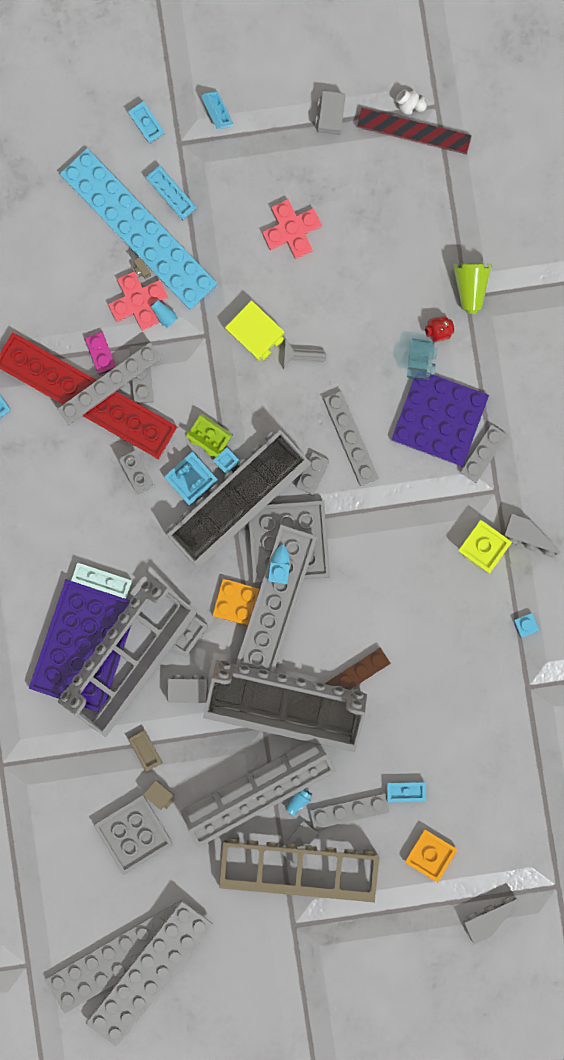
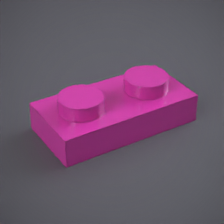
[85,332,116,374]

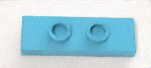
[145,165,197,221]

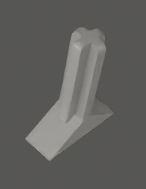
[284,338,326,369]

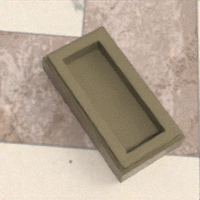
[127,729,163,772]

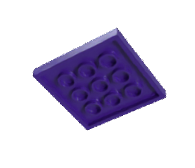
[391,369,489,467]

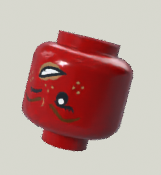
[425,316,454,342]

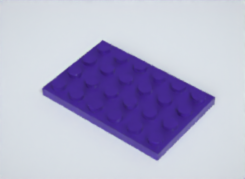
[28,579,132,712]

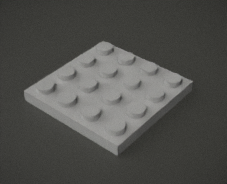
[248,501,330,583]

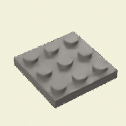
[93,795,173,875]

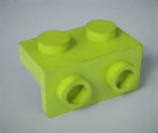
[186,414,233,457]

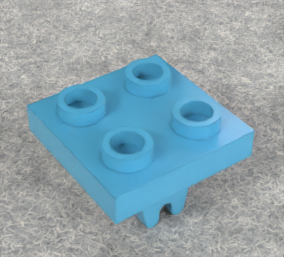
[164,452,218,506]

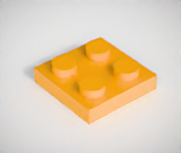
[213,579,260,626]
[405,829,458,883]

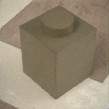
[143,780,174,810]

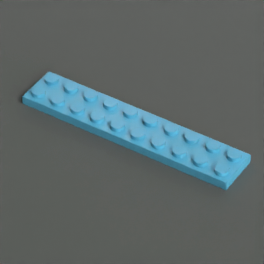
[60,148,218,310]

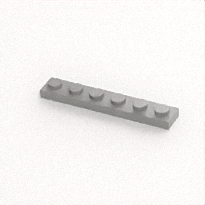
[57,343,162,425]

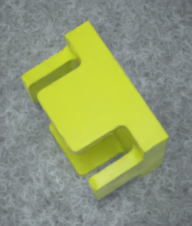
[458,520,512,574]

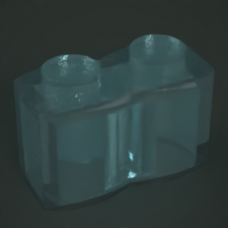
[407,338,437,380]

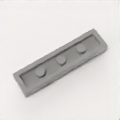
[310,793,390,830]

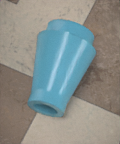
[150,300,178,328]
[285,788,312,815]

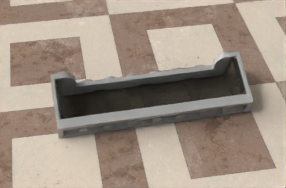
[167,430,312,568]
[203,660,367,752]

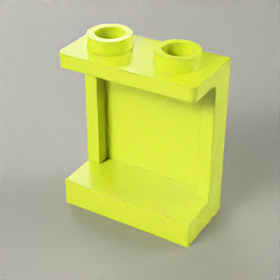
[225,300,285,362]

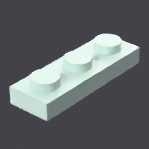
[71,563,132,599]

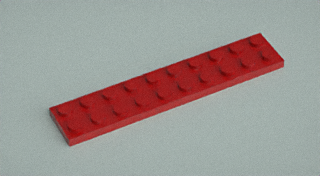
[0,332,178,460]

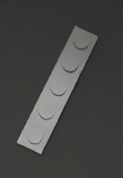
[324,391,379,486]

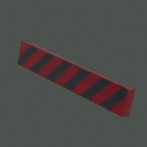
[357,108,472,155]

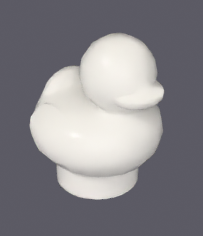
[396,89,427,114]

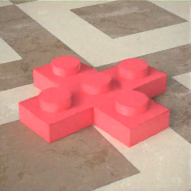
[262,199,322,259]
[108,271,168,331]

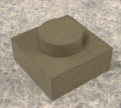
[133,257,151,280]

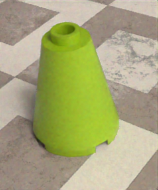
[453,263,492,314]

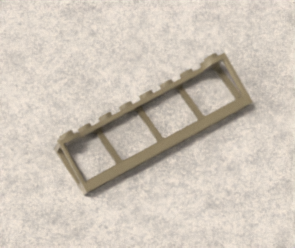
[219,837,379,902]

